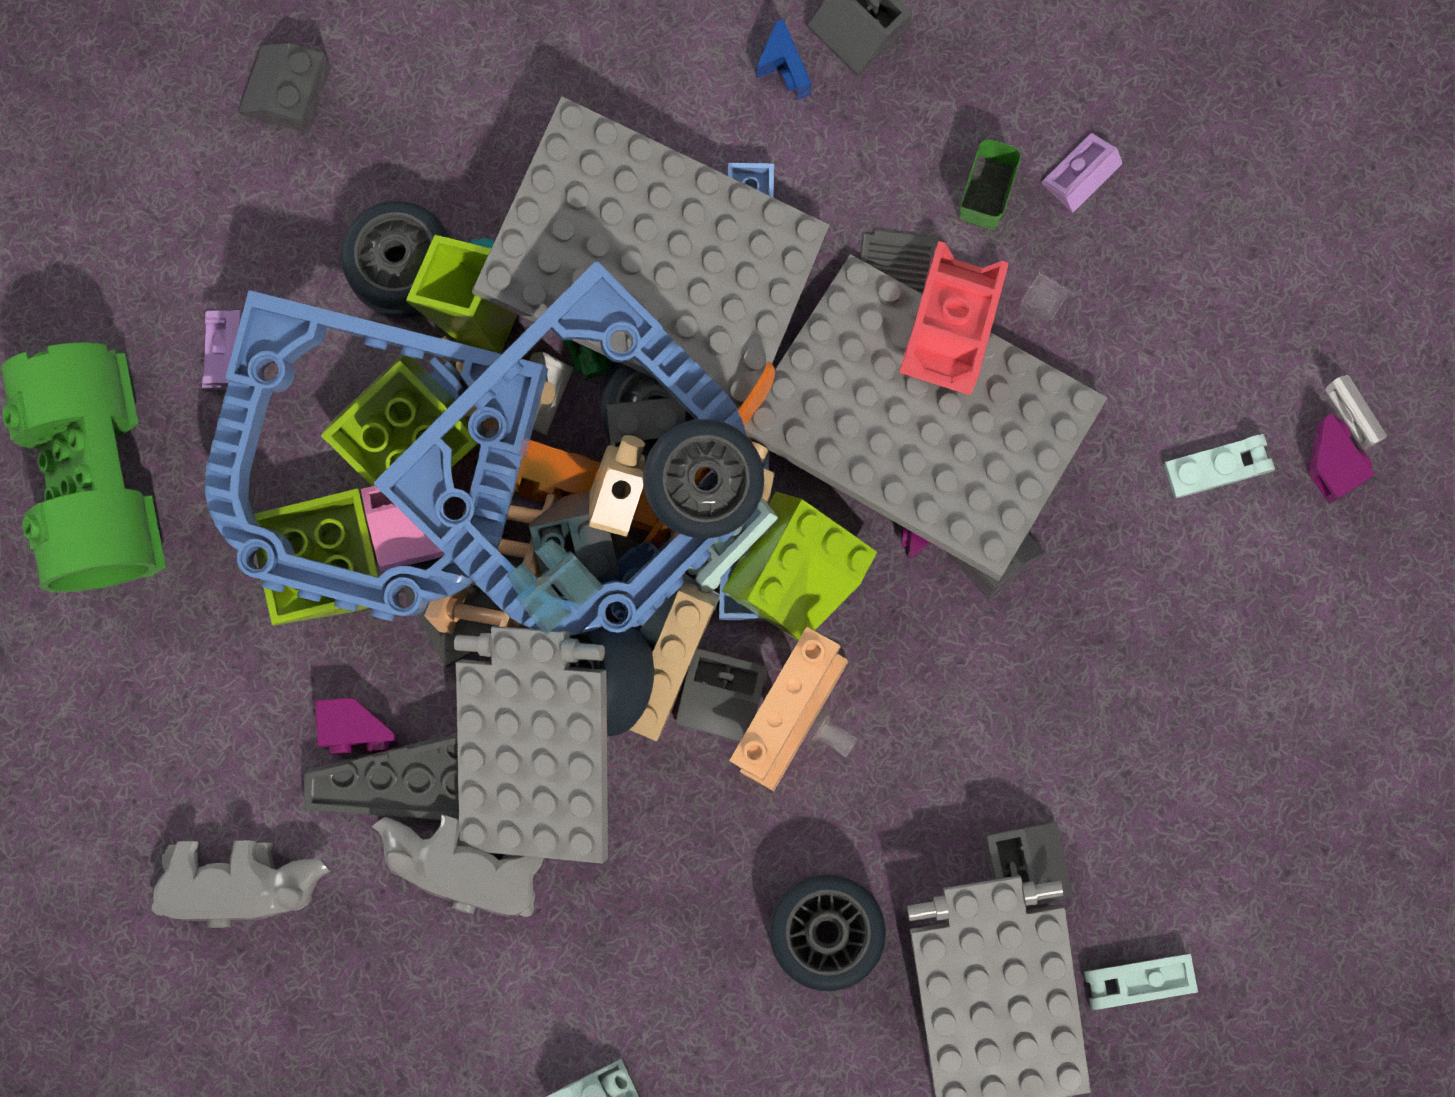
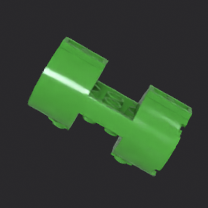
[1,342,166,592]

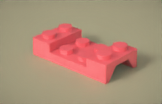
[899,241,1009,395]

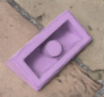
[1041,133,1122,212]

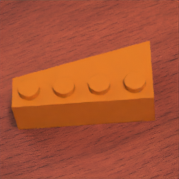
[513,440,659,532]

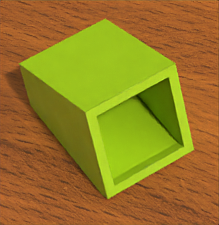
[406,235,517,354]

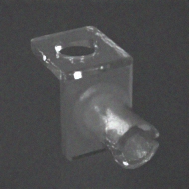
[803,707,858,758]

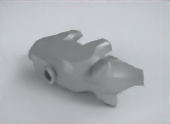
[372,815,544,917]
[152,840,331,928]

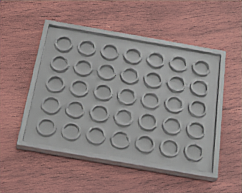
[471,96,829,410]
[744,254,1107,581]

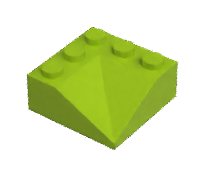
[321,354,485,486]
[254,489,383,626]
[722,492,877,641]

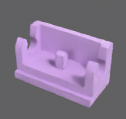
[202,310,242,390]

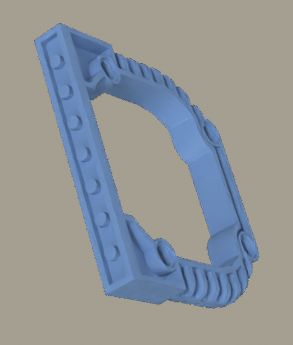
[373,260,746,635]
[204,290,548,621]

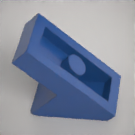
[756,19,812,100]

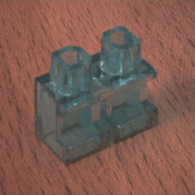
[507,539,603,636]

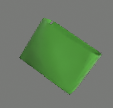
[959,140,1021,230]

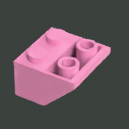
[361,486,446,572]

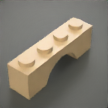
[629,580,720,741]

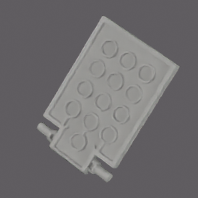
[454,626,608,864]
[907,875,1091,1097]

